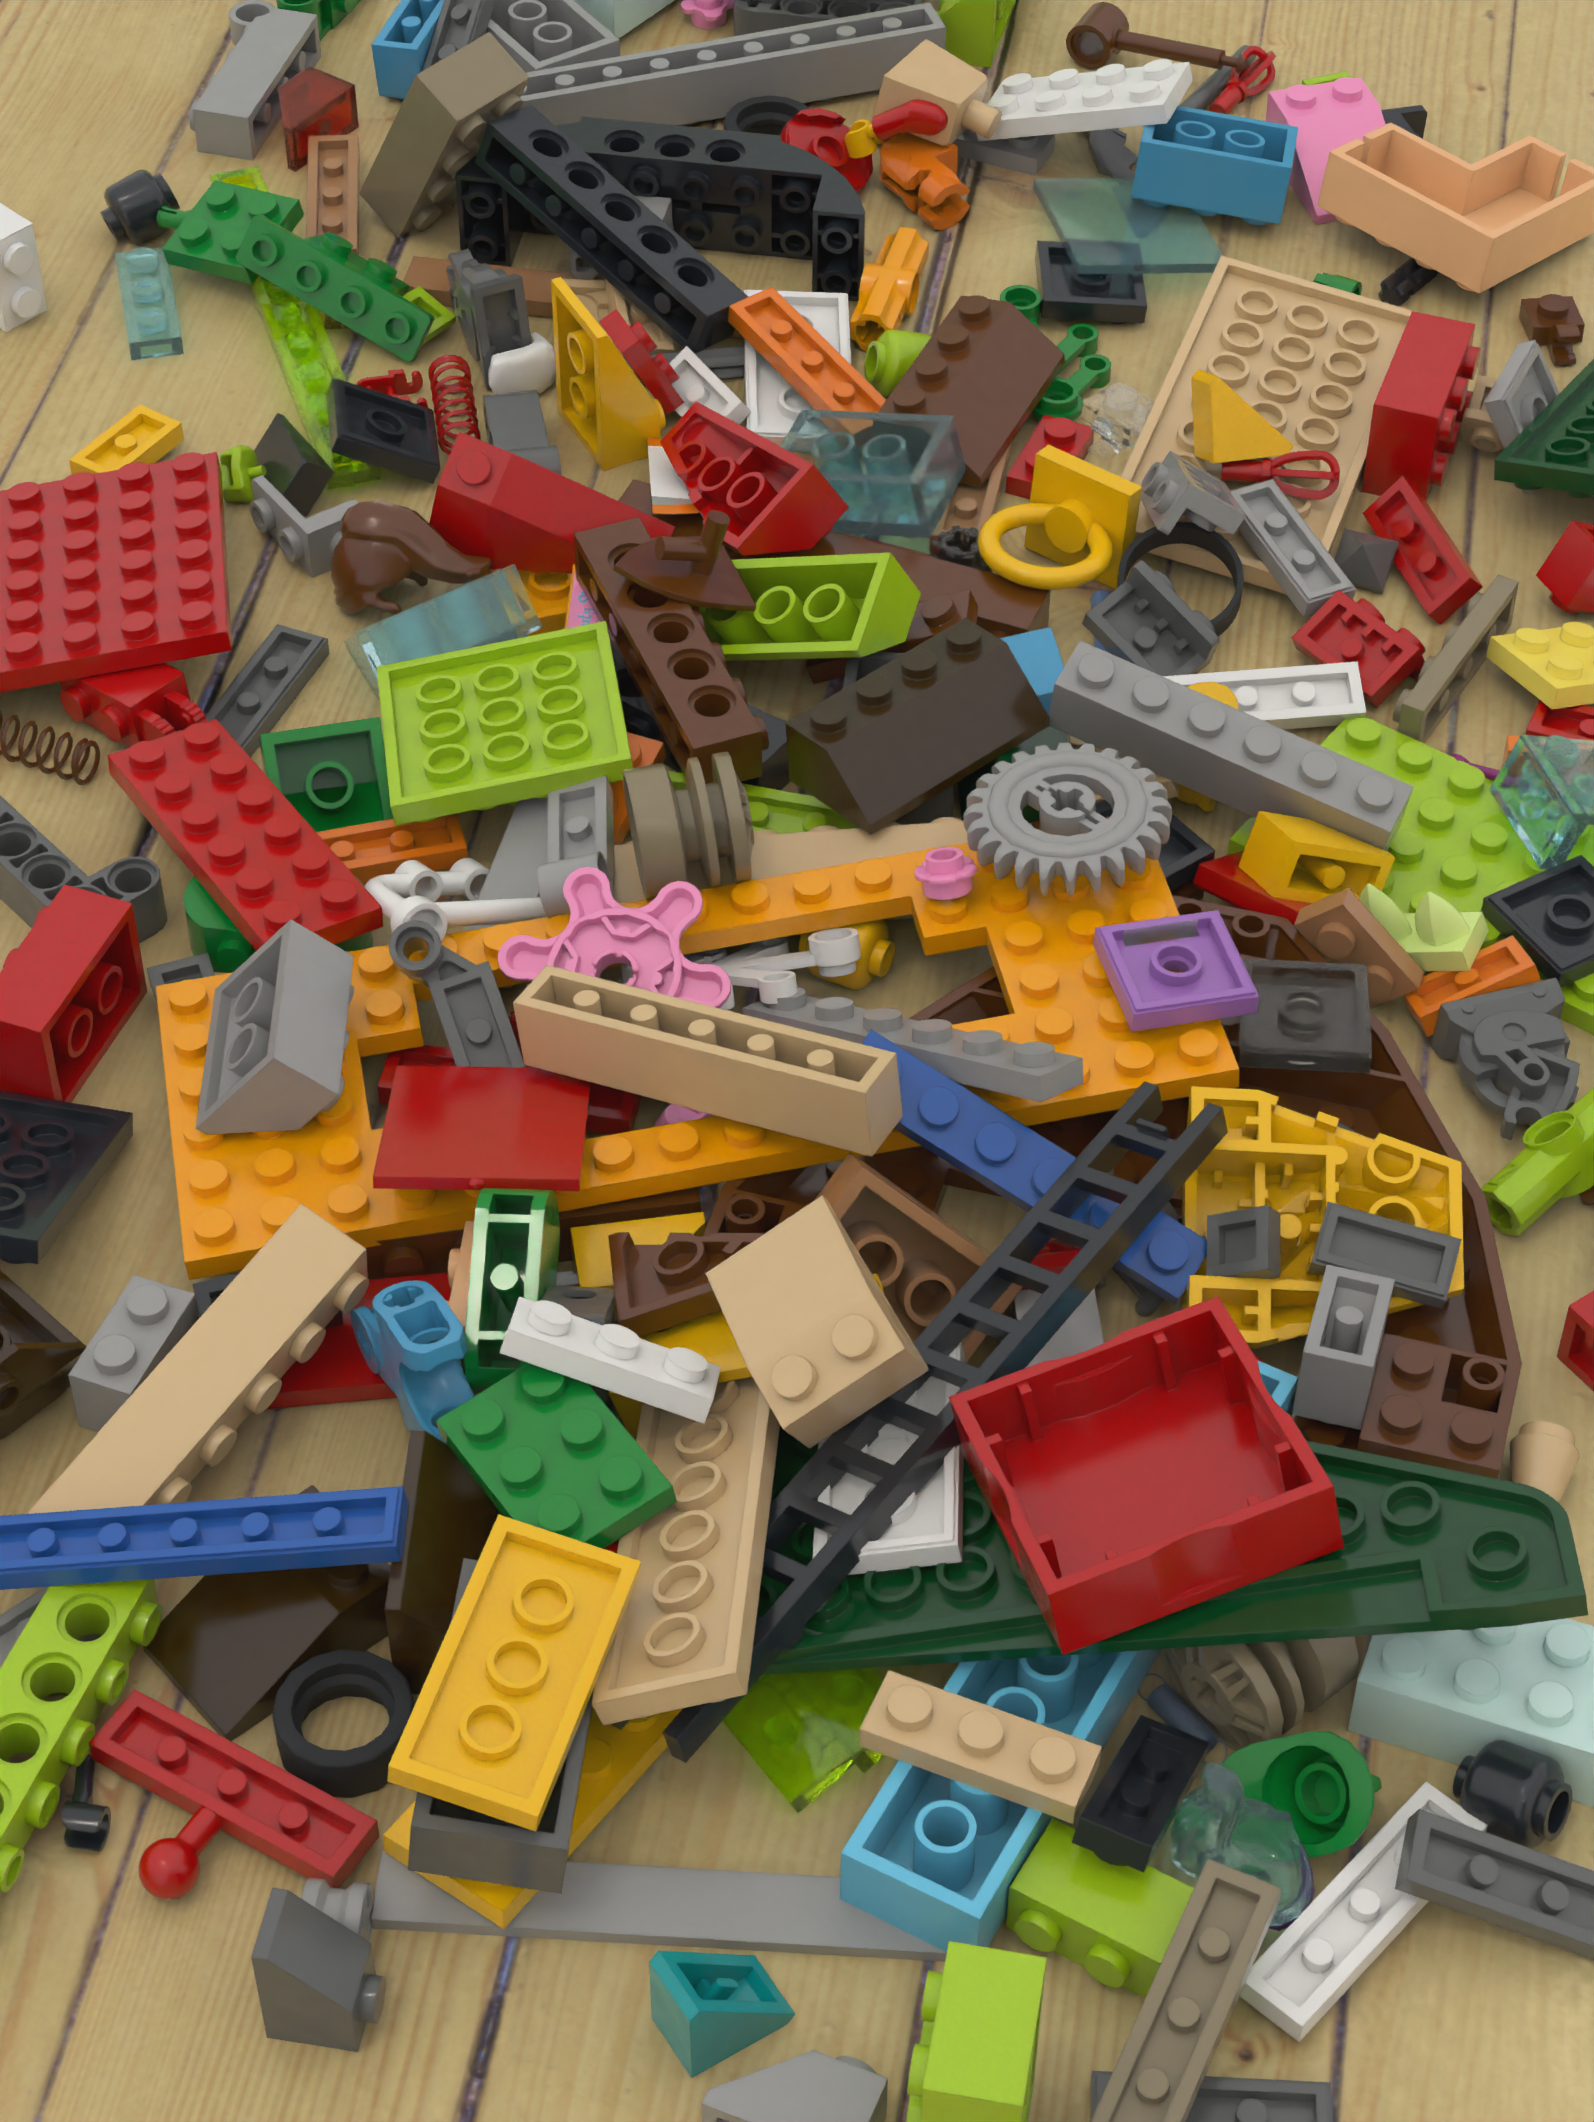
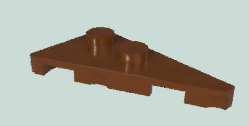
[608,1232,764,1337]

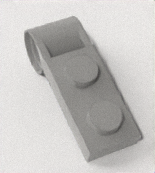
[537,775,614,919]

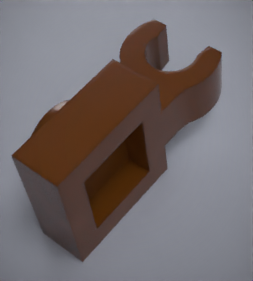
[1519,294,1585,365]

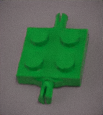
[157,180,304,284]

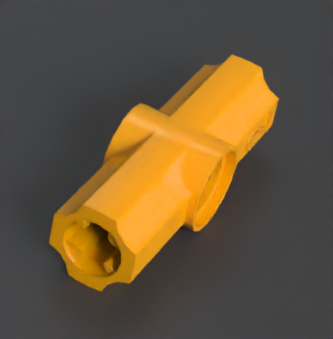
[849,227,929,352]

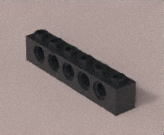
[475,105,748,354]

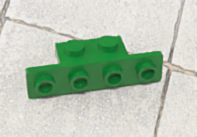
[236,215,434,362]

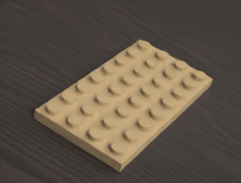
[1121,255,1416,595]

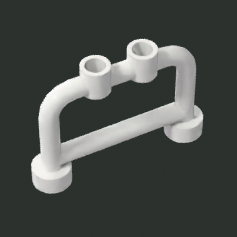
[364,858,547,952]

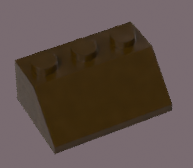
[385,1430,503,1695]

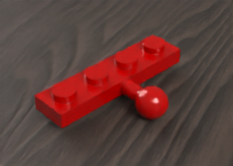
[89,1689,379,1900]

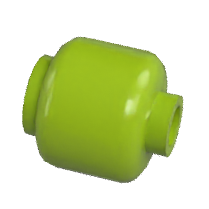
[864,329,932,398]

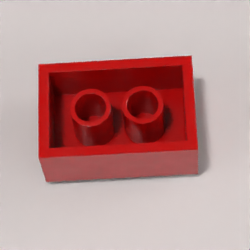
[1361,311,1481,502]
[0,884,148,1102]

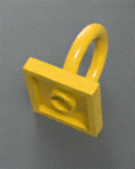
[978,444,1142,590]

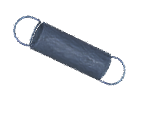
[1138,1673,1228,1767]

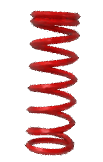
[428,355,481,455]

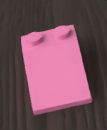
[1265,77,1386,224]

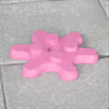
[498,867,731,1008]

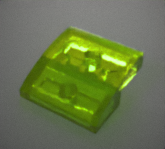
[723,1668,885,1813]

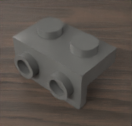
[1082,560,1220,676]

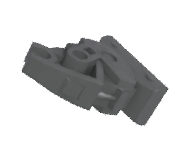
[446,249,532,389]
[1431,978,1580,1140]

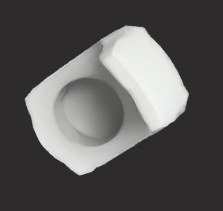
[488,332,556,394]

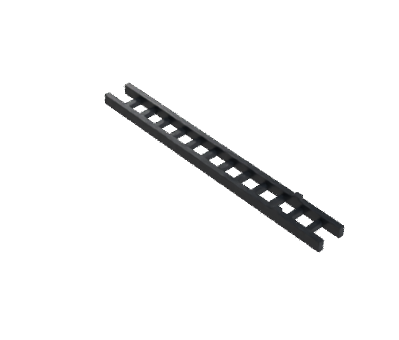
[610,1081,1228,1763]

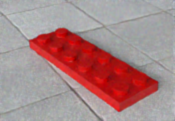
[107,719,383,951]

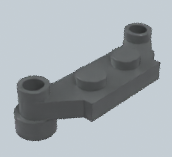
[389,920,526,1067]

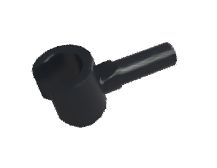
[61,1754,111,1852]

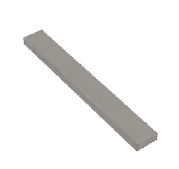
[371,1850,947,1962]

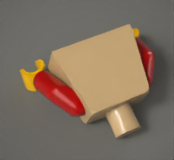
[844,39,1002,158]

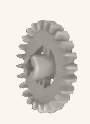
[963,743,1172,897]

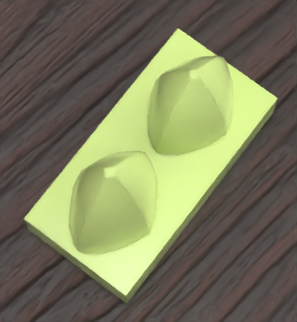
[1359,883,1489,971]

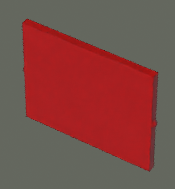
[373,1065,592,1192]

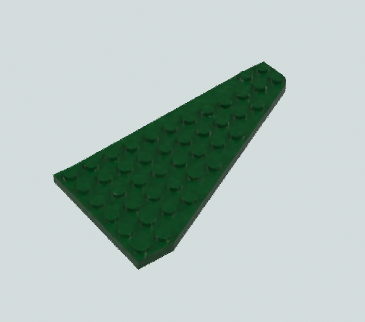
[757,1425,1588,1675]

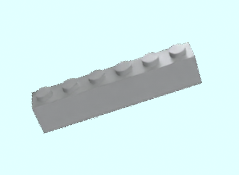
[1048,640,1414,851]

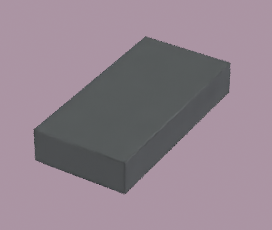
[1309,1202,1462,1309]

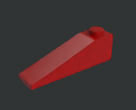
[660,401,849,556]
[429,432,676,574]

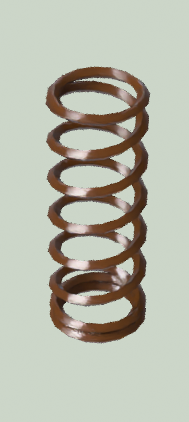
[0,711,100,785]

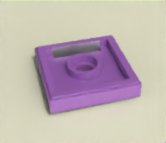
[1093,910,1260,1032]

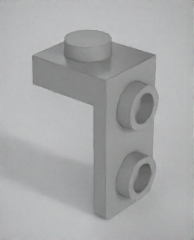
[250,475,358,578]

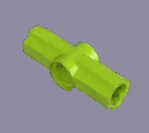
[1481,1087,1594,1237]

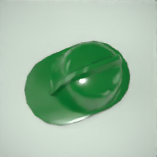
[1209,1731,1382,1864]

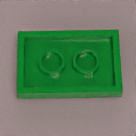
[436,1363,677,1549]

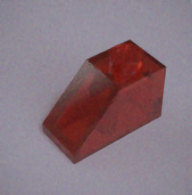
[278,66,359,172]

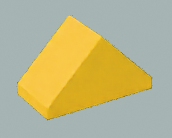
[1191,369,1294,464]

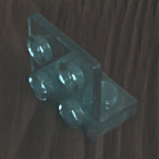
[1489,735,1594,870]

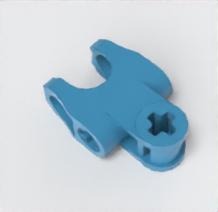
[350,1280,475,1443]

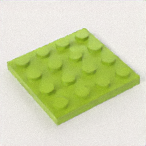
[377,621,633,826]

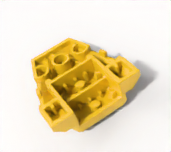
[1181,1086,1464,1349]

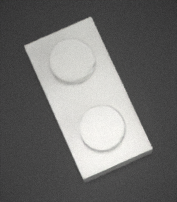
[669,346,751,424]

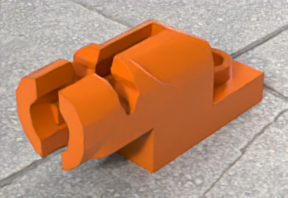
[879,132,970,231]

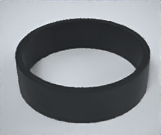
[1117,522,1244,637]

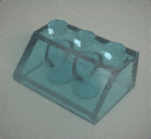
[344,564,543,700]

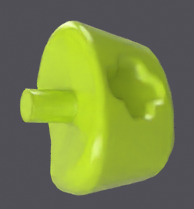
[220,445,266,503]

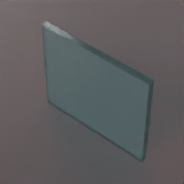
[1033,178,1223,274]

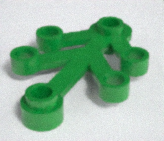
[1000,285,1111,421]

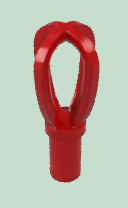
[1209,46,1276,114]
[1221,450,1340,500]

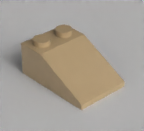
[706,1195,929,1449]

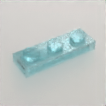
[115,247,184,361]

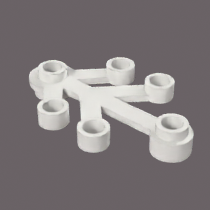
[617,928,861,1010]

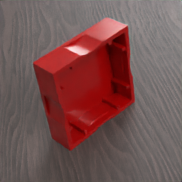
[949,1296,1344,1655]

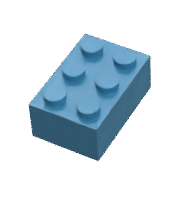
[1131,106,1298,225]

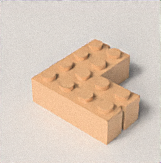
[1317,122,1594,294]

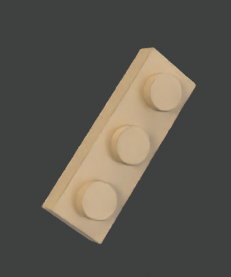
[859,1670,1102,1824]

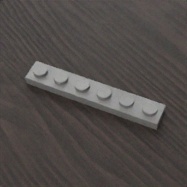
[742,987,1083,1102]

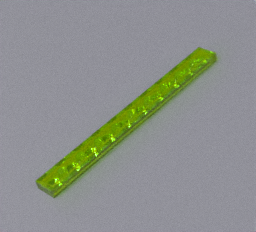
[210,166,381,490]

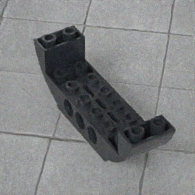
[455,116,865,301]

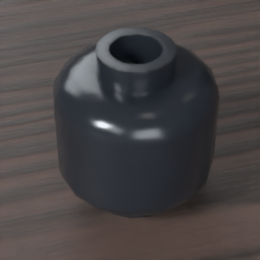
[100,170,180,246]
[1453,1739,1572,1849]

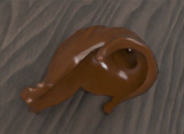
[331,500,493,618]

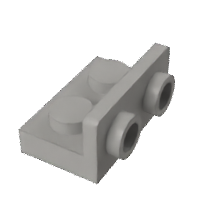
[1141,451,1246,535]

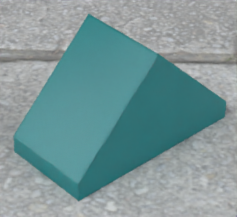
[649,1950,796,2078]

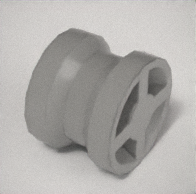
[301,1877,373,1941]

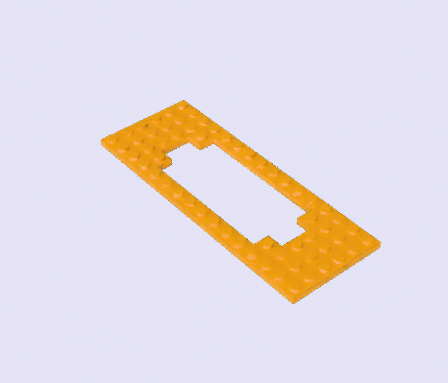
[156,817,1239,1280]

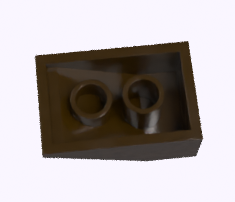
[143,1485,391,1741]

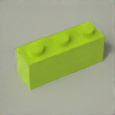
[1006,1818,1194,1998]

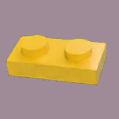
[69,404,184,475]

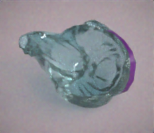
[1170,1762,1315,1931]

